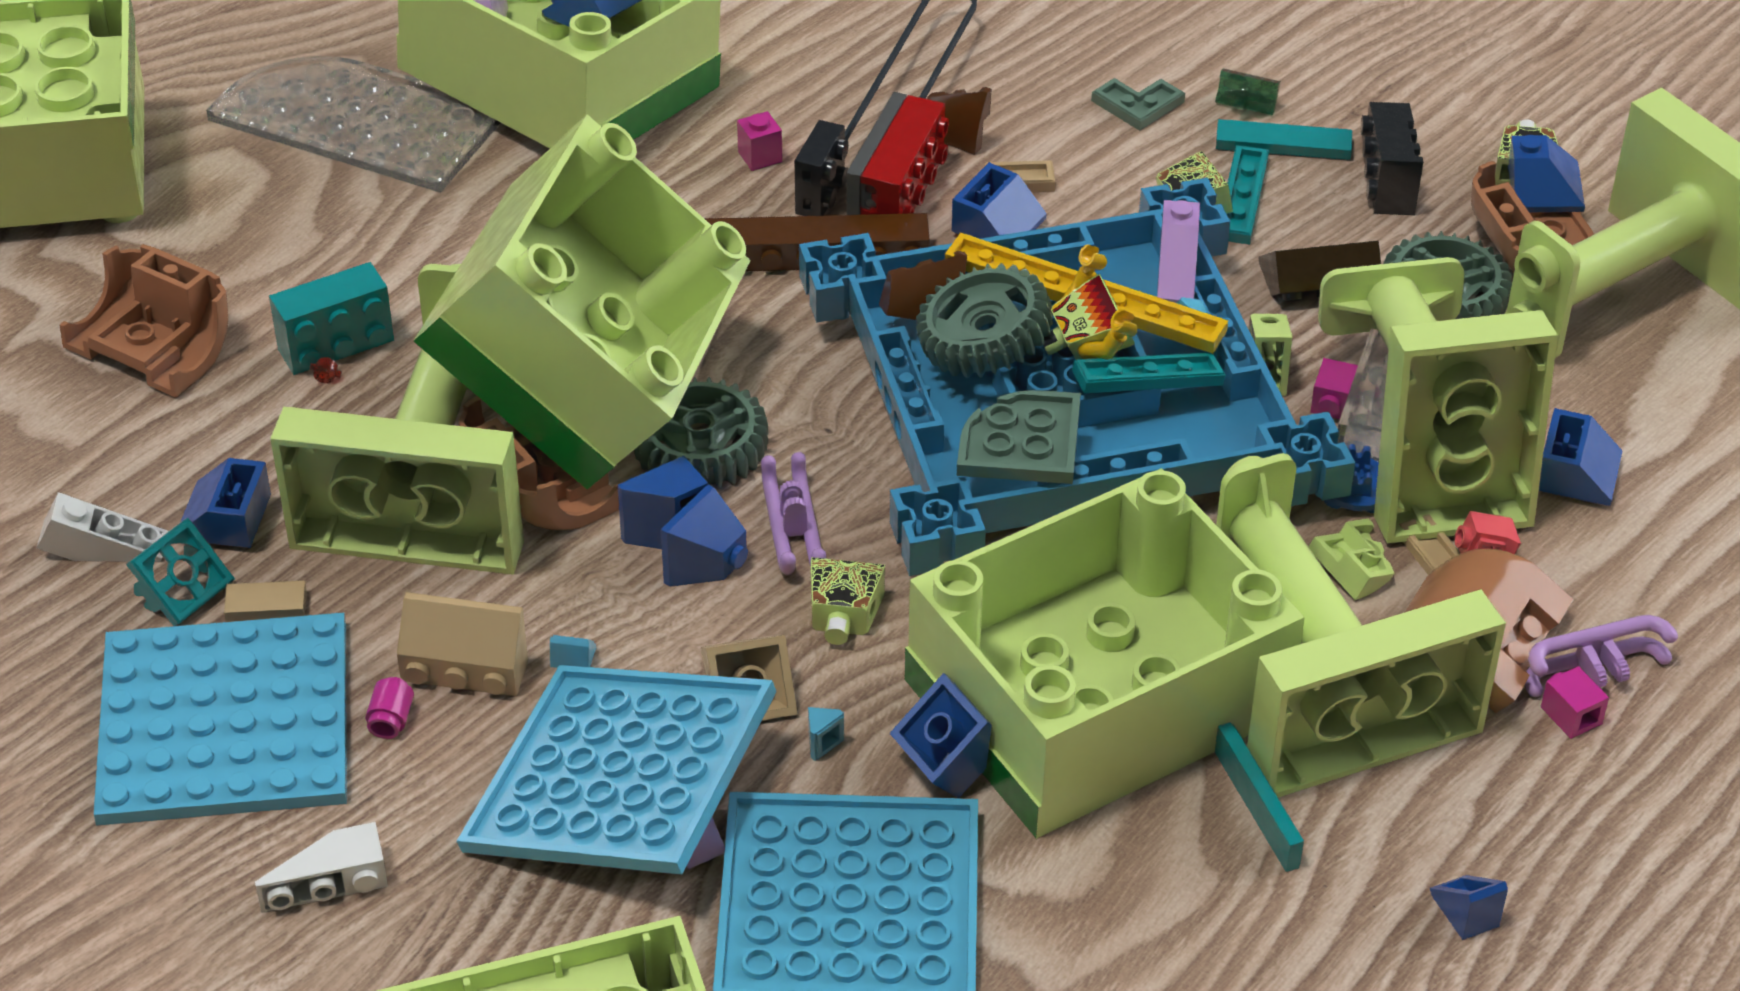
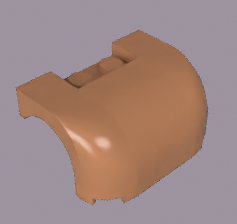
[1471,161,1594,274]
[59,244,228,398]
[459,396,620,530]
[1405,549,1573,713]

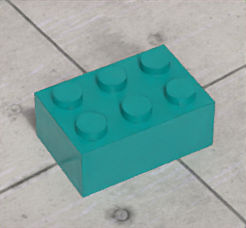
[269,262,394,375]

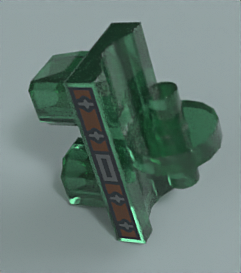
[1215,68,1281,115]

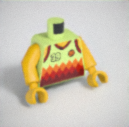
[1043,245,1138,360]

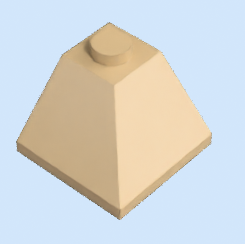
[701,635,798,721]

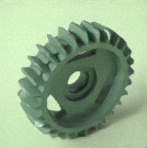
[1383,231,1512,319]
[916,263,1053,378]
[634,377,768,489]

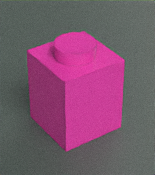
[737,111,782,171]
[1310,358,1359,421]
[1541,666,1609,739]

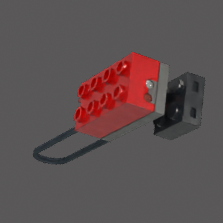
[794,0,977,216]

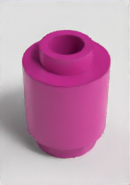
[365,677,414,739]

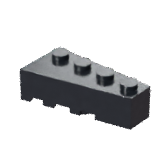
[1360,102,1424,215]

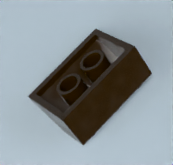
[1258,240,1381,301]

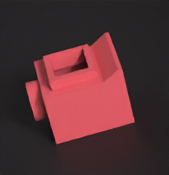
[1455,511,1521,554]

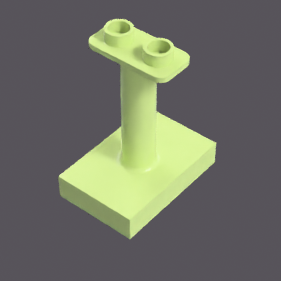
[1505,87,1740,358]
[1318,257,1558,544]
[270,264,524,575]
[1216,453,1506,797]

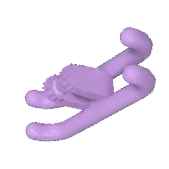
[761,452,826,575]
[1525,615,1678,697]

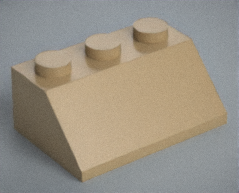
[397,592,528,697]

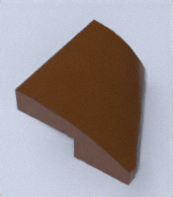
[927,87,992,155]
[879,251,967,320]

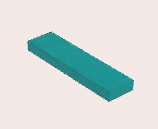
[1216,119,1352,160]
[1227,145,1269,245]
[1072,353,1226,393]
[1215,722,1304,872]

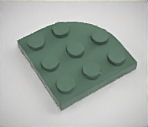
[957,390,1081,484]

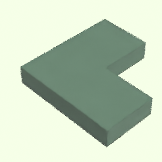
[1091,78,1185,131]

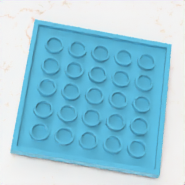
[94,613,347,826]
[457,665,777,875]
[713,792,978,991]

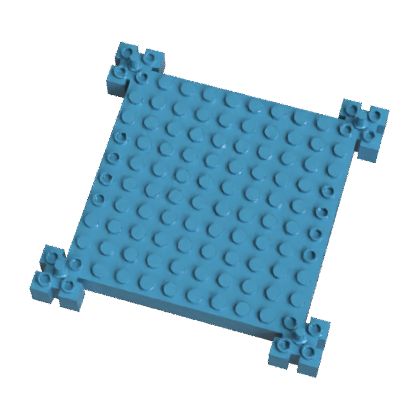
[799,178,1355,576]

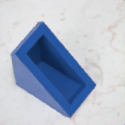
[1430,875,1508,940]

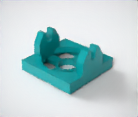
[126,518,235,626]

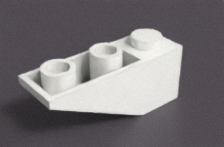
[37,492,168,562]
[255,822,388,913]

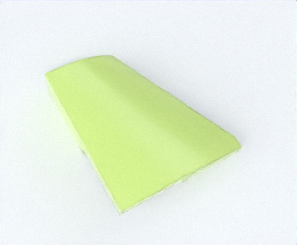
[1308,518,1395,600]

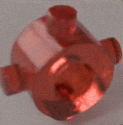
[310,357,342,384]

